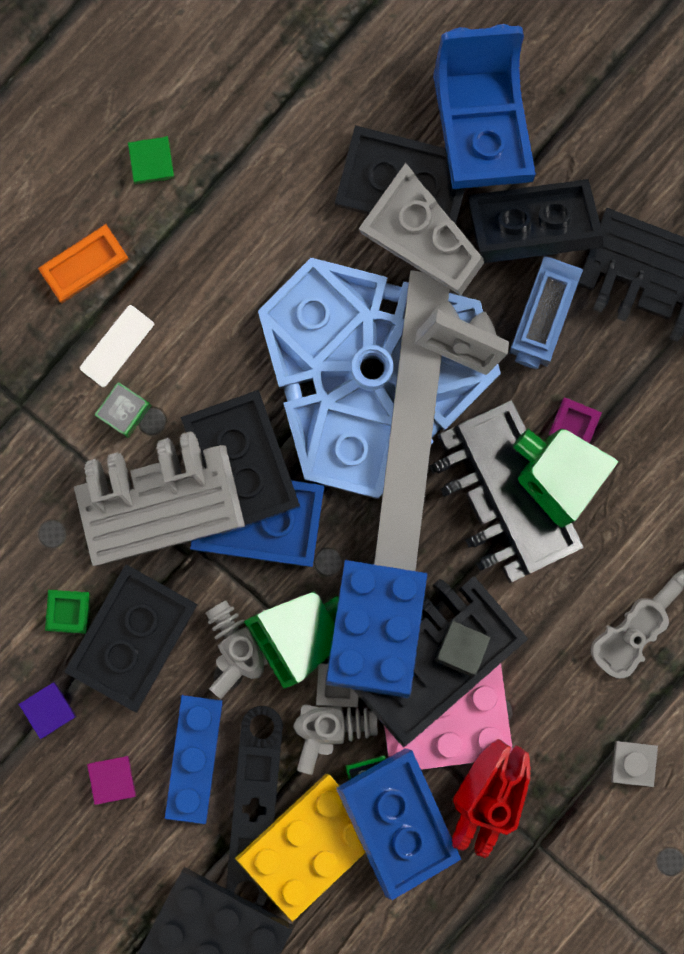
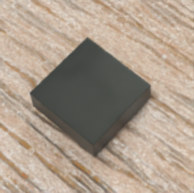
[435,621,491,677]

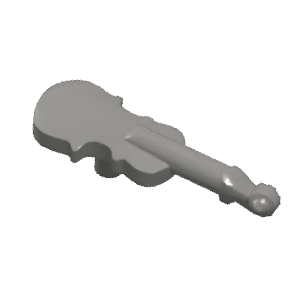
[591,569,684,679]

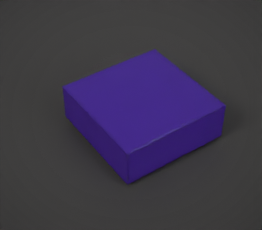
[19,682,77,739]

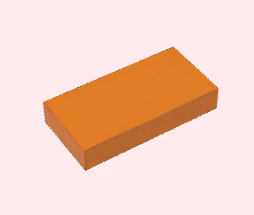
[38,224,129,304]

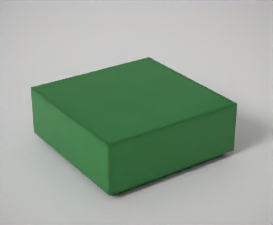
[128,136,175,185]
[45,590,90,633]

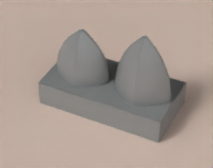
[415,302,509,375]

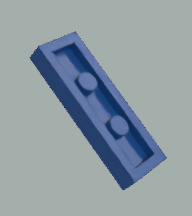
[165,695,223,824]

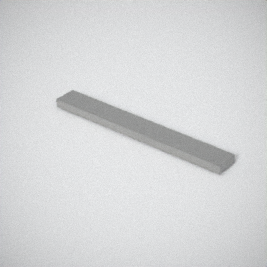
[374,270,450,571]

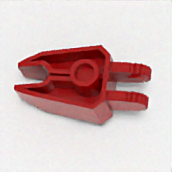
[452,739,530,858]

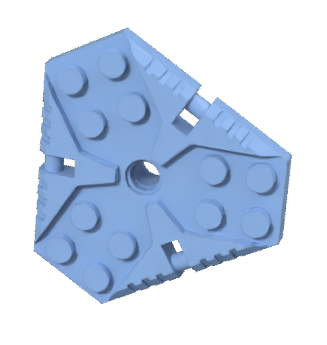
[258,258,501,499]

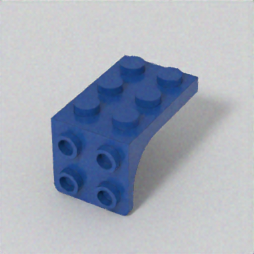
[433,24,536,189]

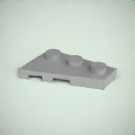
[359,163,484,296]

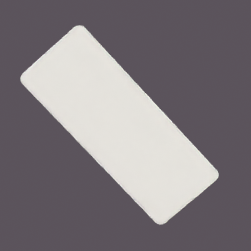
[80,305,154,387]

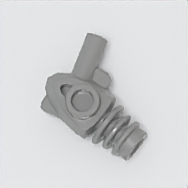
[205,600,268,699]
[293,705,377,775]

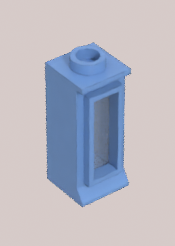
[509,255,583,369]

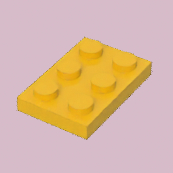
[235,774,365,922]

